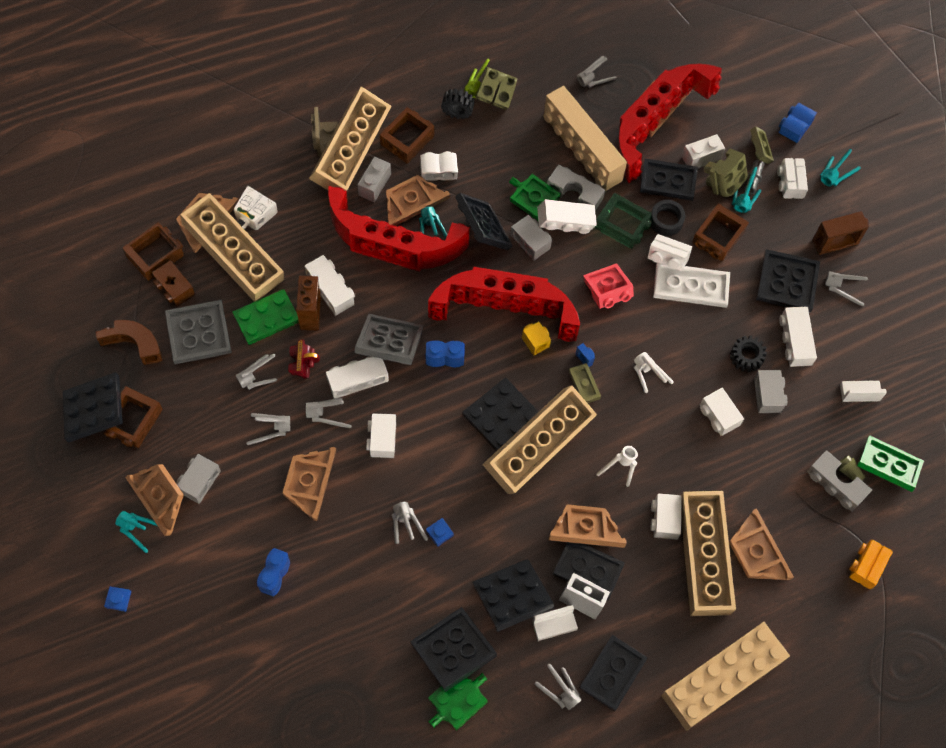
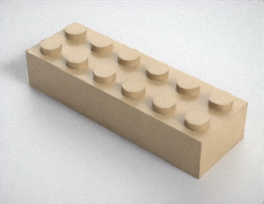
[543,86,627,191]
[309,87,391,191]
[180,193,284,302]
[482,385,597,494]
[681,491,736,616]
[661,622,790,731]

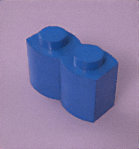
[779,103,817,143]
[426,341,465,367]
[257,548,290,597]

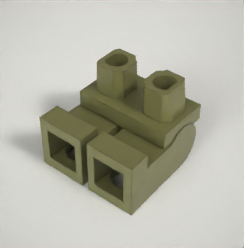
[475,67,517,110]
[704,148,748,197]

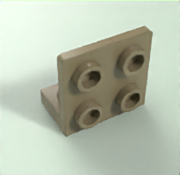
[311,107,338,157]

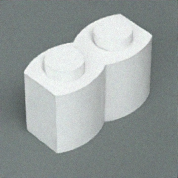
[420,151,458,181]

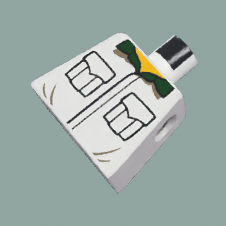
[234,186,278,230]

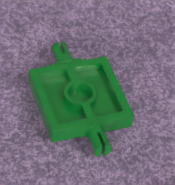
[509,174,561,221]
[428,673,488,731]

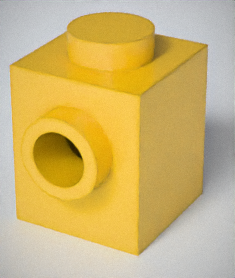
[522,322,551,356]

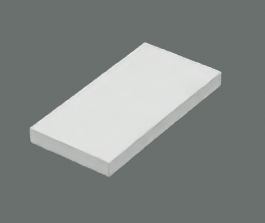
[653,263,730,308]

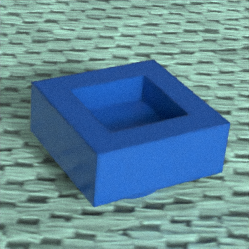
[575,343,595,367]
[426,518,454,547]
[104,586,131,612]

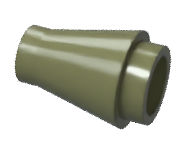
[838,455,865,480]

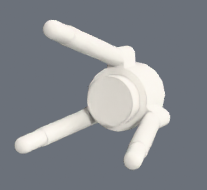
[634,352,673,393]
[596,446,638,487]

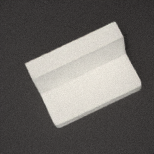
[840,381,887,402]
[532,605,578,641]

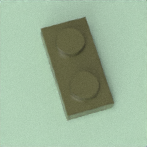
[750,126,774,164]
[569,363,601,403]

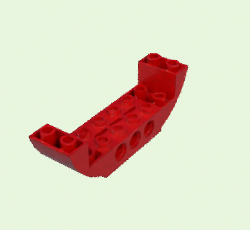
[618,64,722,183]
[328,186,470,272]
[428,267,580,342]

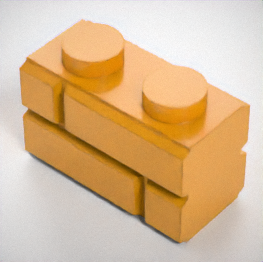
[849,540,893,589]

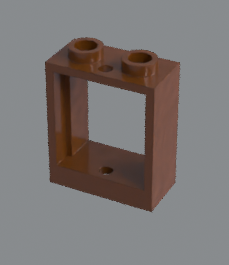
[380,107,435,164]
[692,203,749,262]
[812,211,869,255]
[122,222,184,281]
[296,276,321,331]
[104,386,163,448]

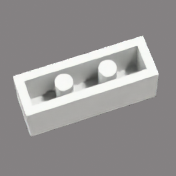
[537,199,596,234]
[305,255,355,316]
[779,307,817,367]
[326,356,389,399]

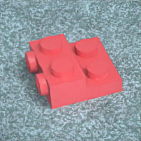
[583,263,634,308]

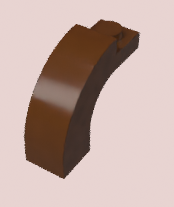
[96,320,163,365]

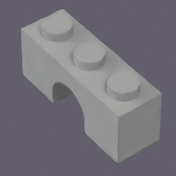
[547,164,605,210]
[807,450,872,512]

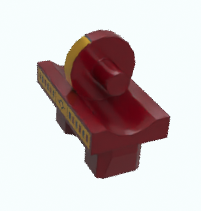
[288,339,320,379]

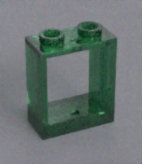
[594,193,652,249]

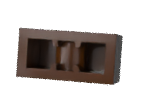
[152,260,195,307]

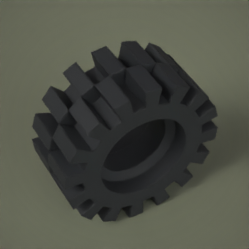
[441,89,475,119]
[730,335,767,372]

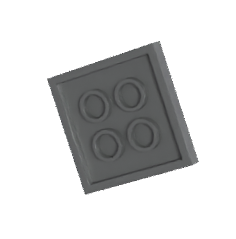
[165,300,232,364]
[355,314,424,365]

